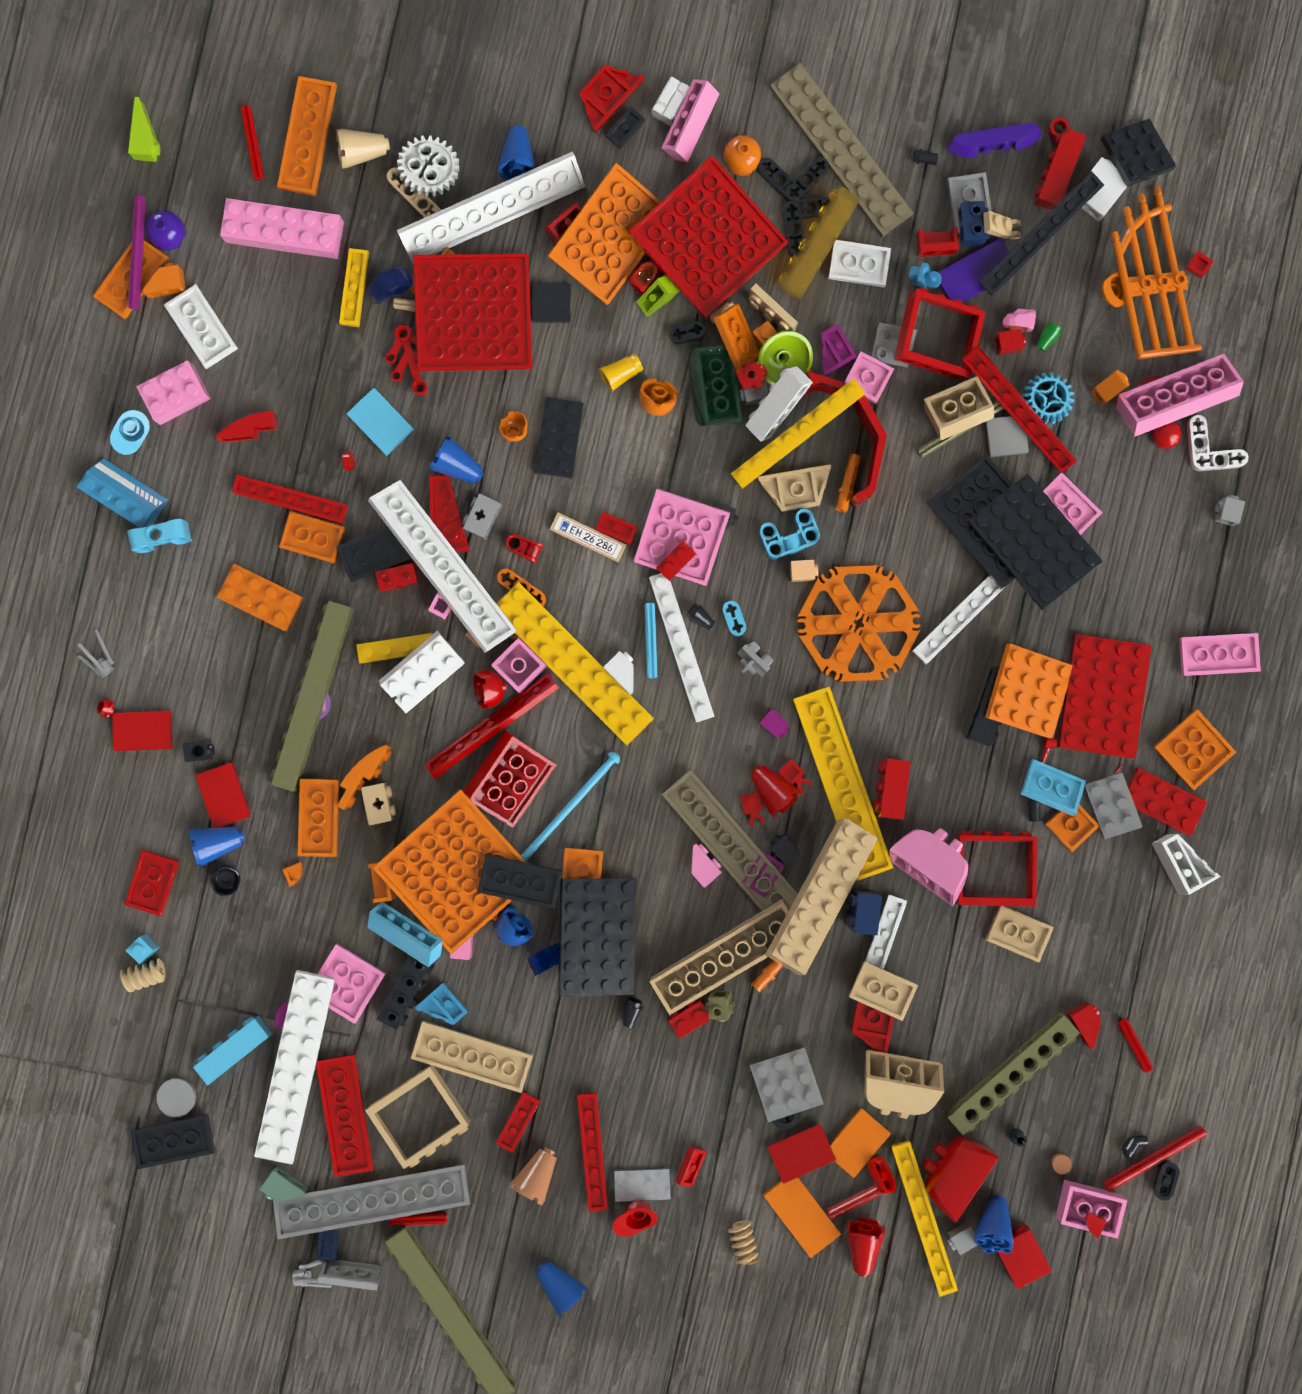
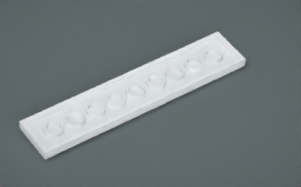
[397,152,585,264]
[368,480,516,653]
[254,970,335,1165]

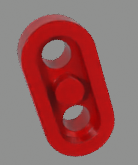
[868,1157,896,1195]

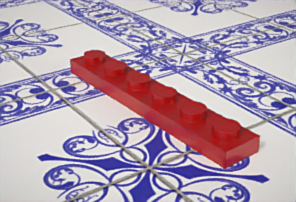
[232,475,349,524]
[577,1092,608,1212]

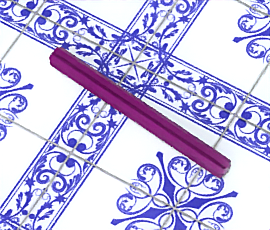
[128,196,146,310]

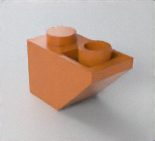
[1090,369,1130,406]

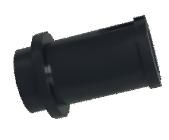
[913,148,938,166]
[1027,798,1042,822]
[1009,1128,1027,1147]

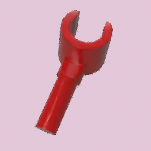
[1040,738,1057,764]

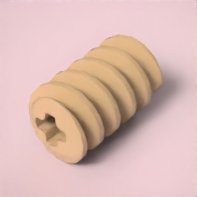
[120,958,165,992]
[728,1220,759,1265]

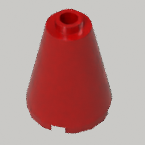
[750,765,802,819]
[846,1217,886,1277]

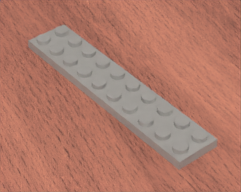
[273,1165,470,1240]

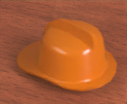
[1101,272,1125,307]

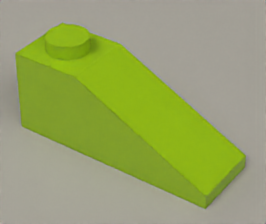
[128,97,160,162]

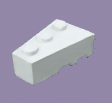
[1152,834,1220,895]

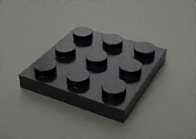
[1100,118,1176,187]

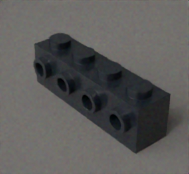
[376,955,435,1030]

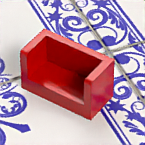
[916,227,959,257]

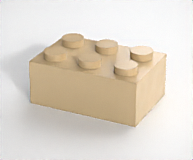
[924,376,994,441]

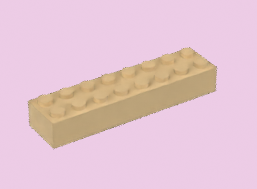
[765,818,878,975]
[649,899,789,1015]

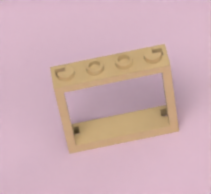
[365,1065,470,1169]

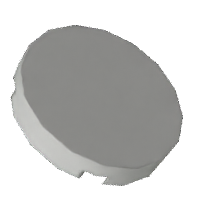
[157,1078,196,1117]

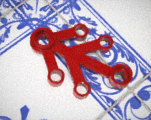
[385,325,428,396]

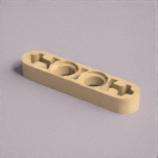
[387,168,441,218]

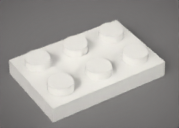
[828,240,891,287]

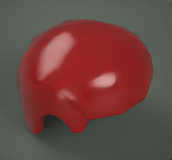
[1151,421,1181,449]

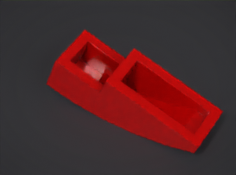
[216,410,277,442]

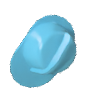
[110,410,149,455]

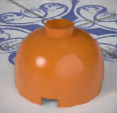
[723,135,761,176]
[639,378,678,416]

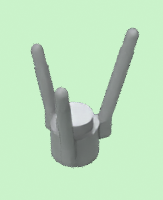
[77,630,115,678]
[292,1260,332,1288]

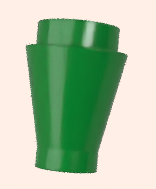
[1035,322,1062,352]

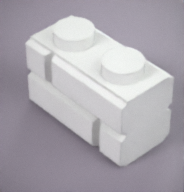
[652,77,689,126]

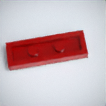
[496,1091,541,1153]

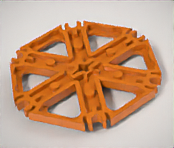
[797,565,920,682]

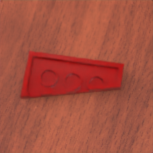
[429,476,470,552]

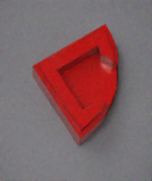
[1085,1211,1106,1239]

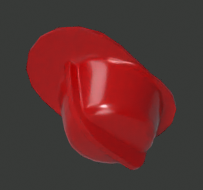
[612,1201,658,1237]

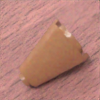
[509,1147,557,1205]

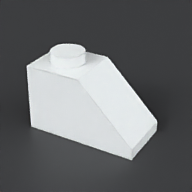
[604,651,634,695]

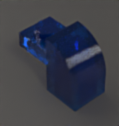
[367,267,414,304]
[527,942,559,976]

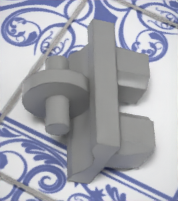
[737,641,773,677]

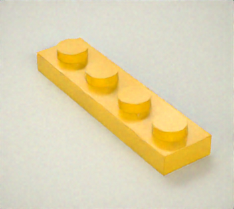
[339,248,369,327]
[357,633,433,664]

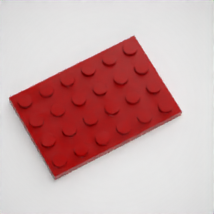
[1058,634,1152,759]

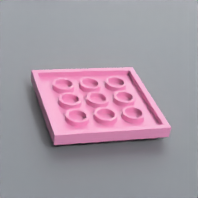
[634,488,731,586]

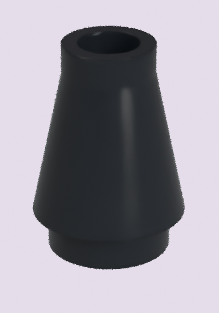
[686,604,716,630]
[623,997,643,1028]

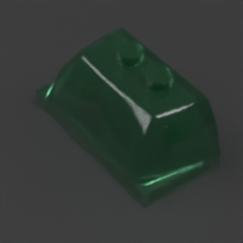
[688,346,742,426]

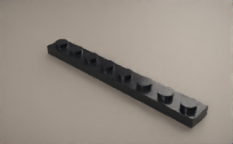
[978,171,1104,296]

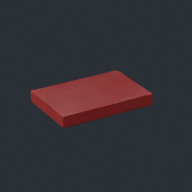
[112,711,173,751]
[195,762,252,828]
[124,849,180,917]
[768,1123,836,1184]

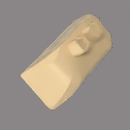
[864,1050,944,1119]

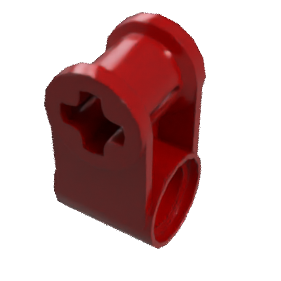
[506,534,544,564]

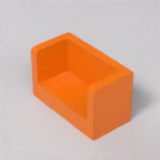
[368,862,395,903]

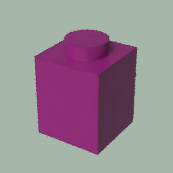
[759,709,789,738]

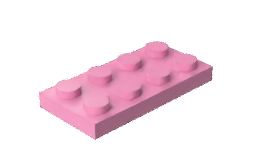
[1179,633,1261,676]

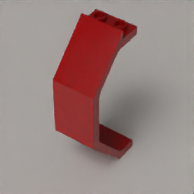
[801,371,887,507]

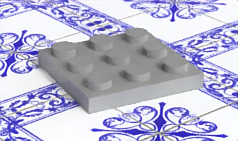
[750,1047,824,1122]

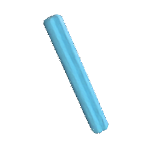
[645,603,657,678]

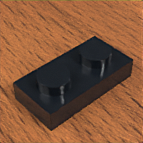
[606,106,645,150]

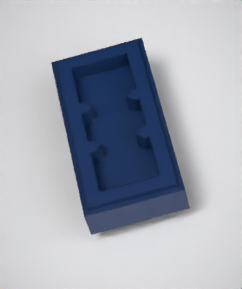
[316,1228,340,1261]

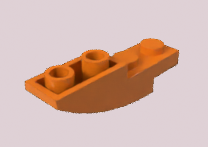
[337,745,392,810]

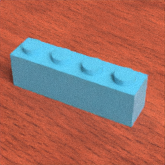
[367,902,443,967]
[193,1016,273,1086]

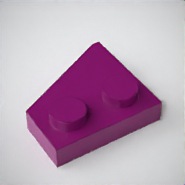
[821,324,857,376]

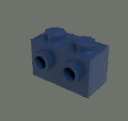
[958,201,990,246]

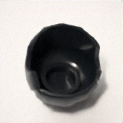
[211,866,241,896]

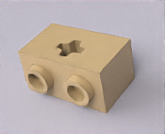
[361,782,396,826]

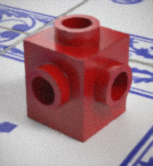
[736,360,768,390]

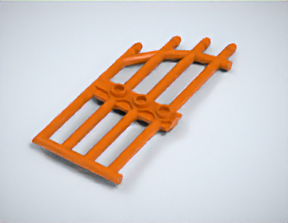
[1111,186,1202,359]

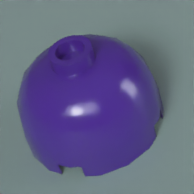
[145,210,186,251]

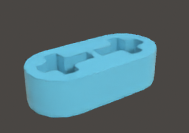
[722,601,746,636]

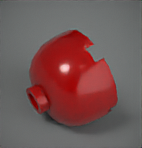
[473,670,506,709]

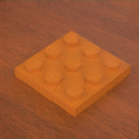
[1153,709,1236,791]

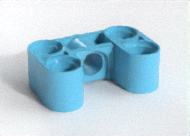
[759,509,820,560]
[127,519,192,553]

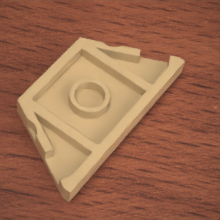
[758,464,831,512]

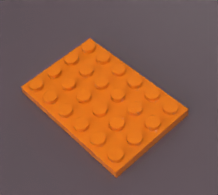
[547,163,661,305]

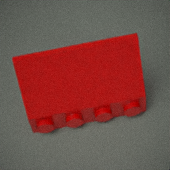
[463,730,556,828]

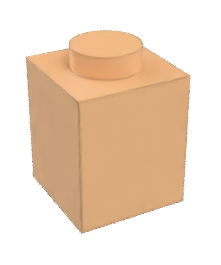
[789,560,818,582]

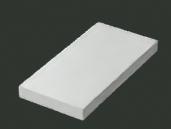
[164,284,238,369]

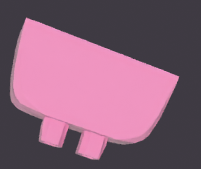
[890,828,968,906]

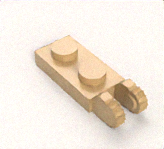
[983,211,1021,239]

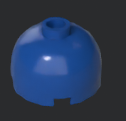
[495,907,534,946]

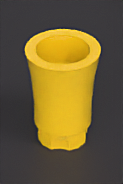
[599,354,643,392]

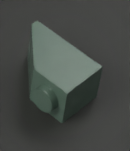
[260,1166,308,1201]

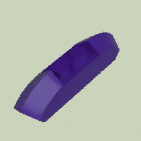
[947,122,1042,158]

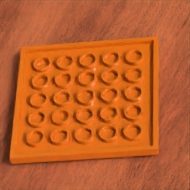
[373,789,526,955]

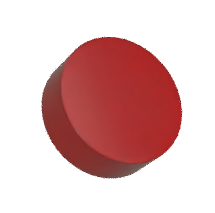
[342,451,355,471]

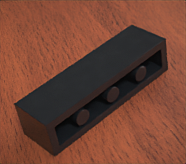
[966,666,1003,746]

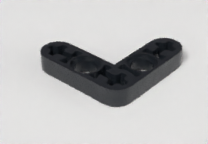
[758,157,829,202]
[783,196,838,258]

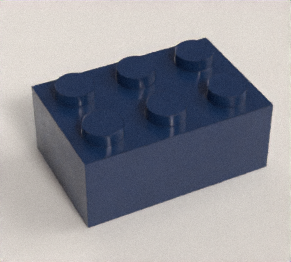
[844,888,882,936]

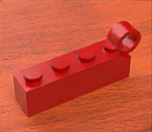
[1034,118,1087,210]

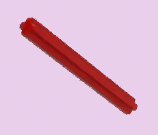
[1103,1126,1207,1192]

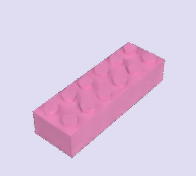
[220,198,344,259]
[1116,354,1244,437]

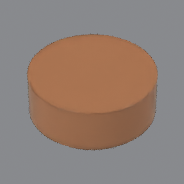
[1051,1153,1072,1174]

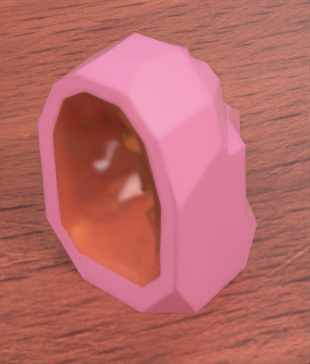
[1002,308,1036,332]

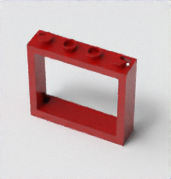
[894,288,986,381]
[955,831,1037,907]

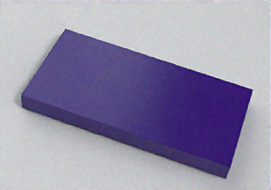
[938,238,1020,303]

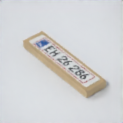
[550,513,627,563]

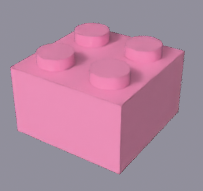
[491,638,547,693]

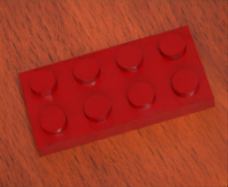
[1128,768,1208,836]

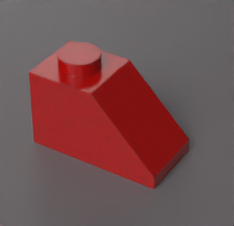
[1066,1002,1101,1050]

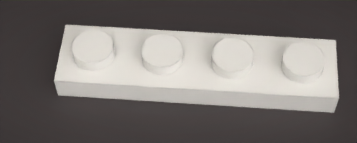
[865,894,907,969]

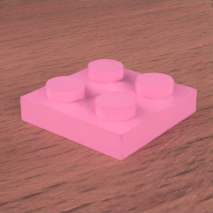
[844,351,894,404]

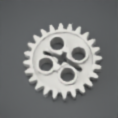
[397,135,459,197]

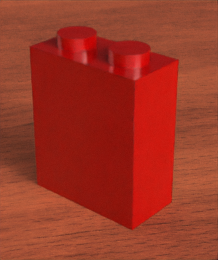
[997,1224,1052,1290]

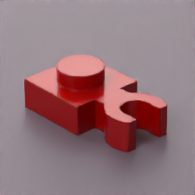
[778,759,812,793]
[740,791,764,827]

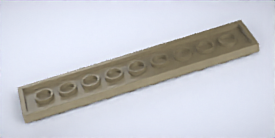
[769,63,914,238]
[662,769,798,911]

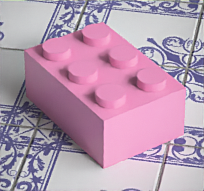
[136,360,211,425]
[1055,1180,1127,1239]

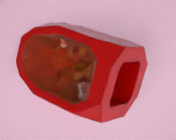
[629,262,659,295]

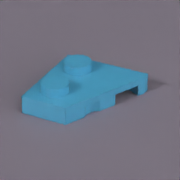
[415,982,469,1025]

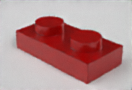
[595,512,638,545]
[656,540,697,581]
[675,1146,707,1187]

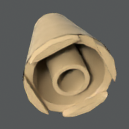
[336,129,390,169]

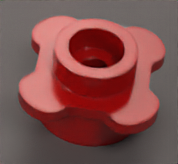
[97,698,114,719]

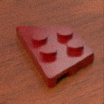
[579,65,645,133]
[851,1001,894,1053]

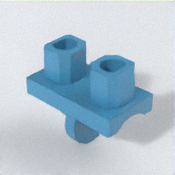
[908,262,942,290]

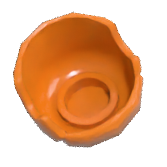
[499,411,528,442]

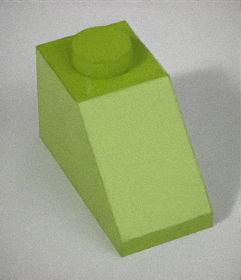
[636,276,679,317]

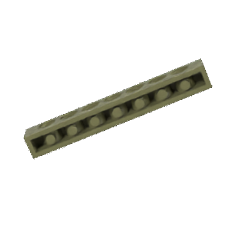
[944,1012,1079,1135]

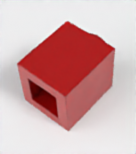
[995,329,1026,356]

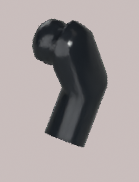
[1122,1135,1148,1158]

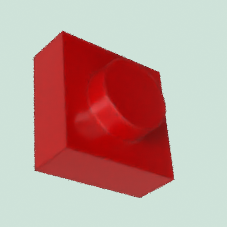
[1185,251,1214,279]

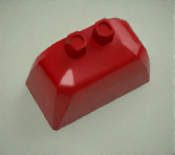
[922,1136,999,1223]

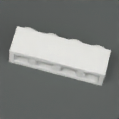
[745,366,813,442]

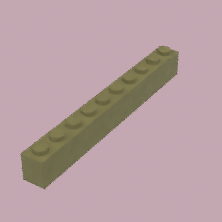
[270,601,354,792]
[386,1225,517,1394]

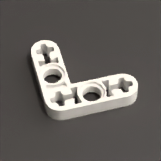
[1187,415,1249,471]

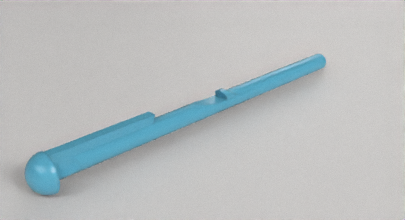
[521,752,620,861]

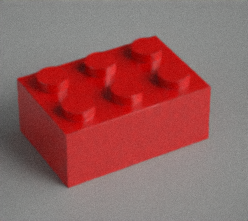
[873,758,911,820]

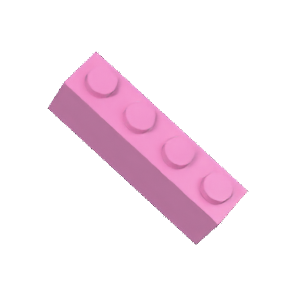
[661,79,719,162]

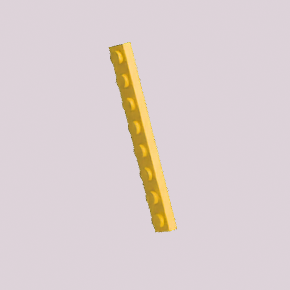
[731,378,866,489]
[891,1140,958,1296]

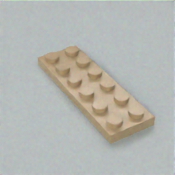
[411,1020,533,1093]

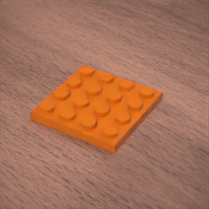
[985,643,1073,739]

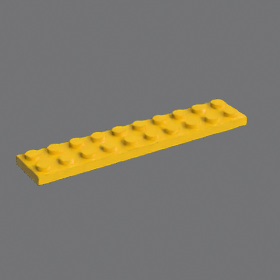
[497,582,654,745]
[793,686,893,881]

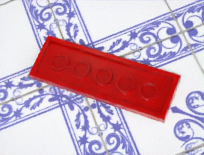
[316,1054,374,1177]

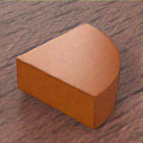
[282,862,303,887]

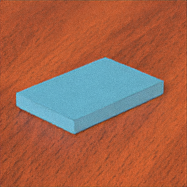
[347,388,414,456]
[1020,759,1086,816]

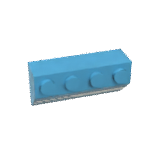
[77,459,168,528]

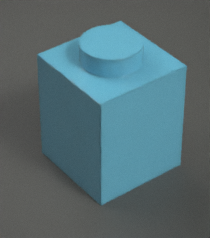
[126,934,160,964]

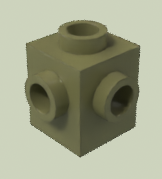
[706,990,735,1022]

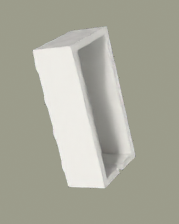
[379,630,465,713]

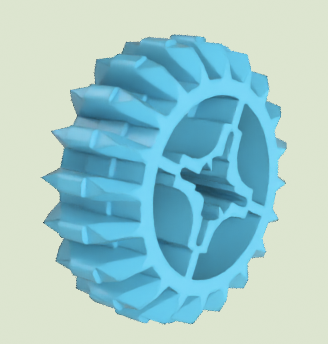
[1022,372,1074,424]

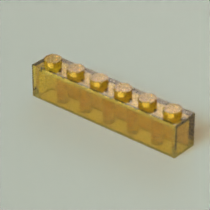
[777,186,860,300]

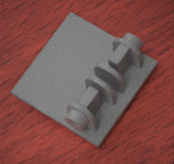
[871,322,917,368]

